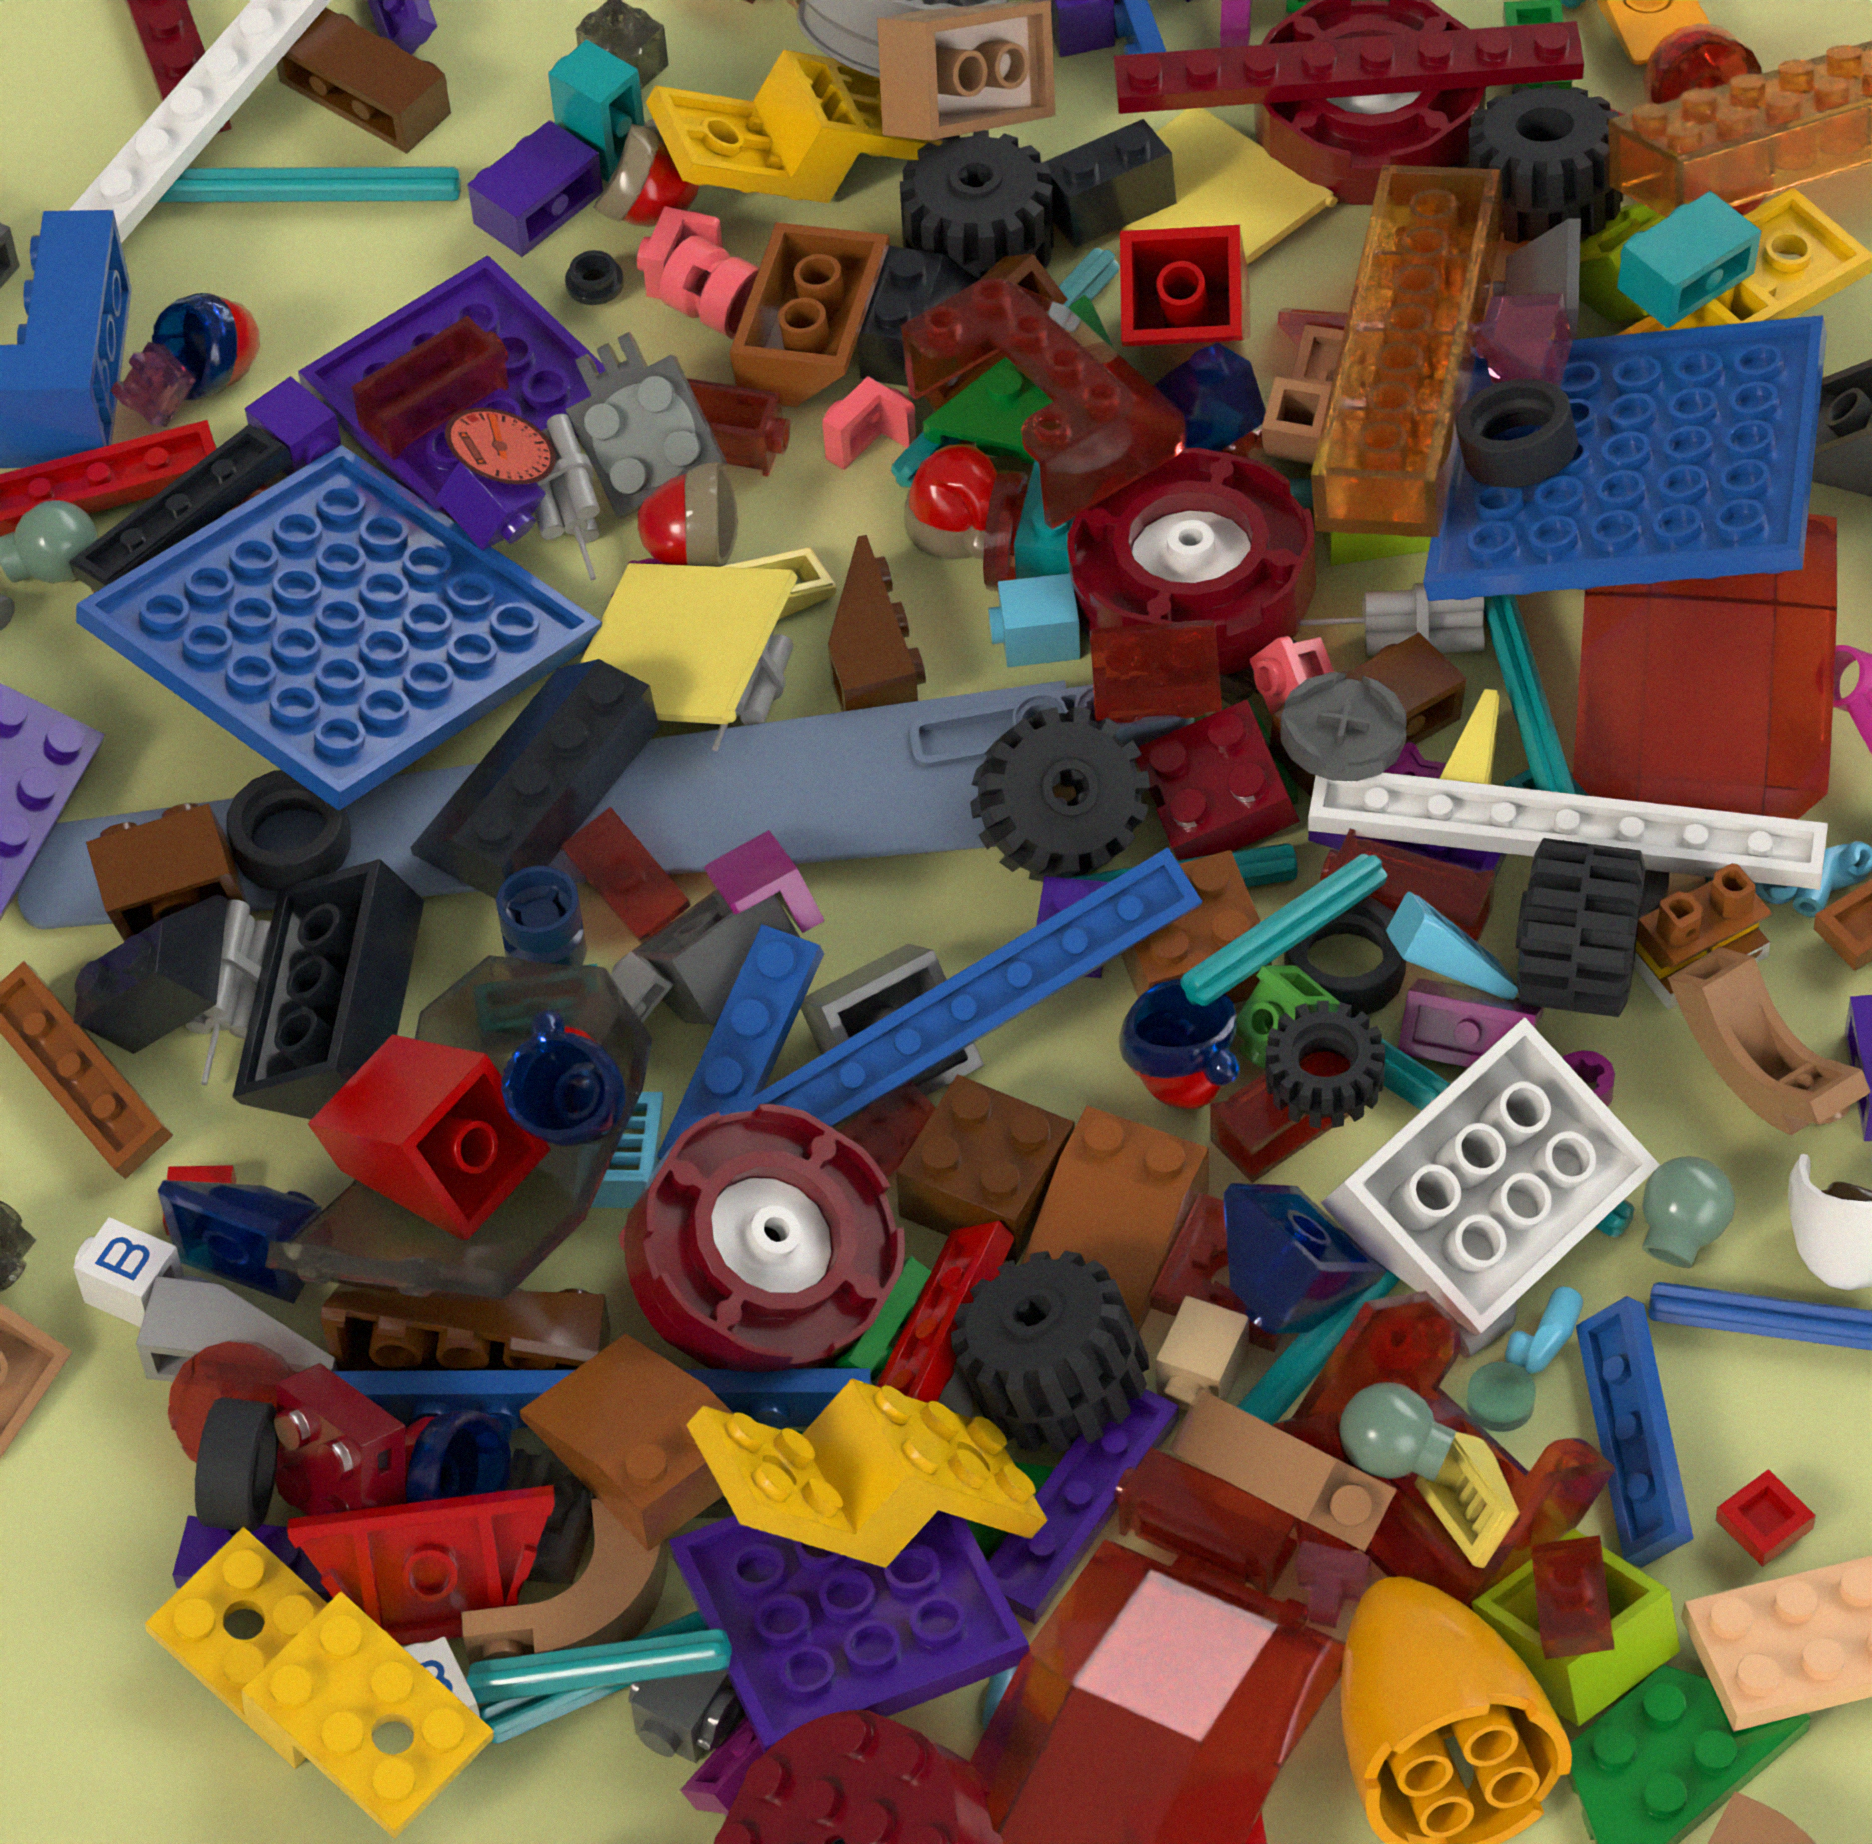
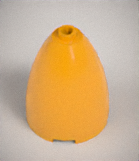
[1340,1577,1572,1844]

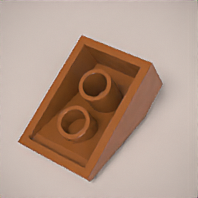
[1021,1105,1209,1332]
[519,1333,734,1552]

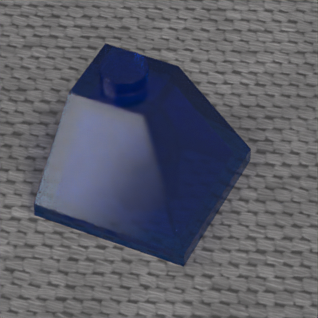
[1105,342,1266,466]
[157,1180,330,1304]
[1223,1183,1386,1335]

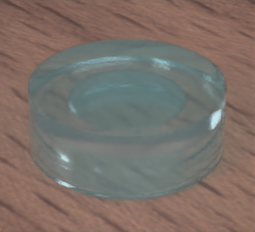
[1467,1362,1536,1432]

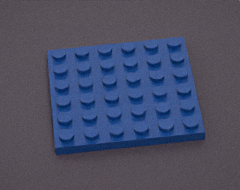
[1423,315,1827,601]
[76,445,602,811]

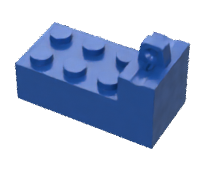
[0,210,132,468]

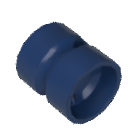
[496,865,587,976]

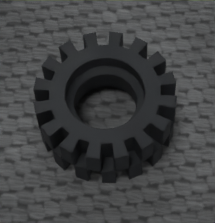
[1265,1001,1385,1128]

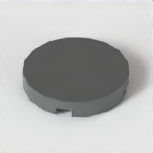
[1280,672,1407,781]

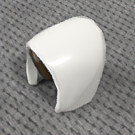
[1788,1154,1872,1290]

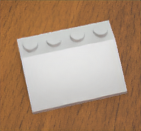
[1321,1017,1660,1336]

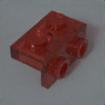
[1090,620,1222,723]

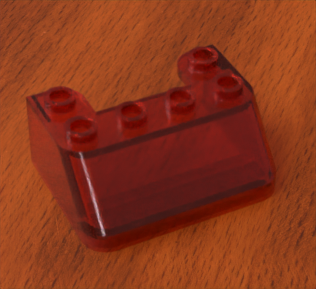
[901,278,1186,530]
[1283,1291,1616,1612]

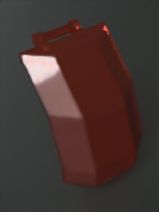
[1573,513,1837,820]
[969,1539,1346,1844]

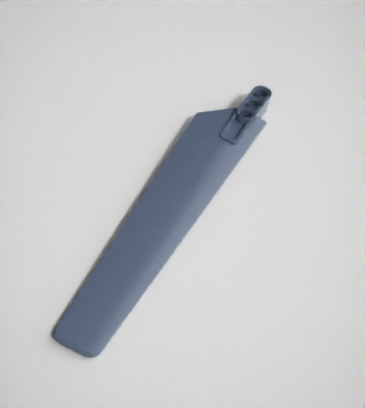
[17,674,1195,929]

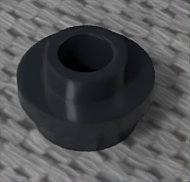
[565,250,624,305]

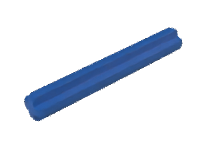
[1648,1282,1872,1351]

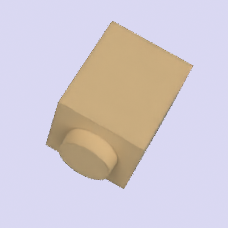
[1156,1295,1249,1411]

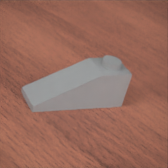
[136,1276,338,1396]

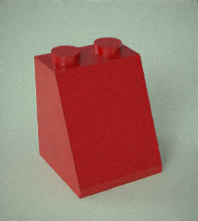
[1120,225,1251,347]
[308,1034,551,1241]

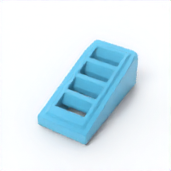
[1386,892,1518,1000]
[586,1092,664,1208]

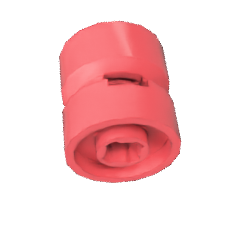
[659,236,760,339]

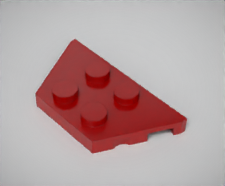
[287,1485,555,1645]

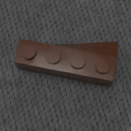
[320,1281,611,1371]

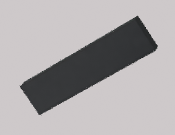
[69,424,292,591]

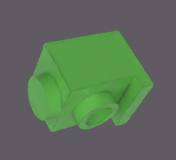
[1230,965,1340,1069]

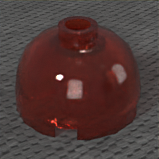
[1643,23,1762,143]

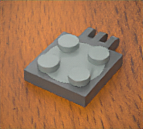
[565,332,728,518]

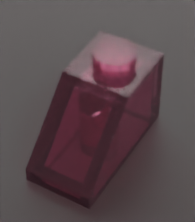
[1475,293,1573,388]

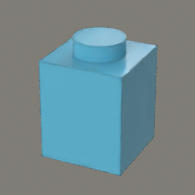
[988,573,1080,668]

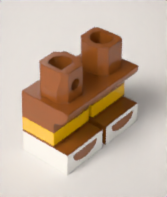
[1633,863,1772,1010]

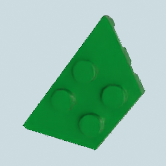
[923,295,1132,465]
[1566,1664,1811,1844]

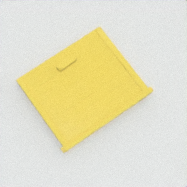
[1120,108,1338,265]
[580,563,798,725]

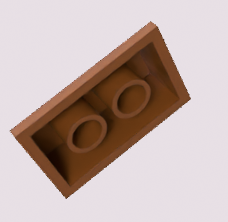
[729,222,890,407]

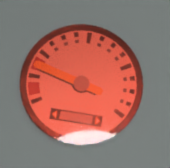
[445,408,556,485]

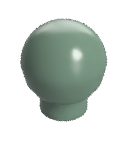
[0,500,98,584]
[1642,1156,1735,1268]
[1340,1382,1457,1482]

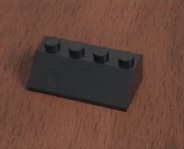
[410,659,659,900]
[232,859,425,1120]

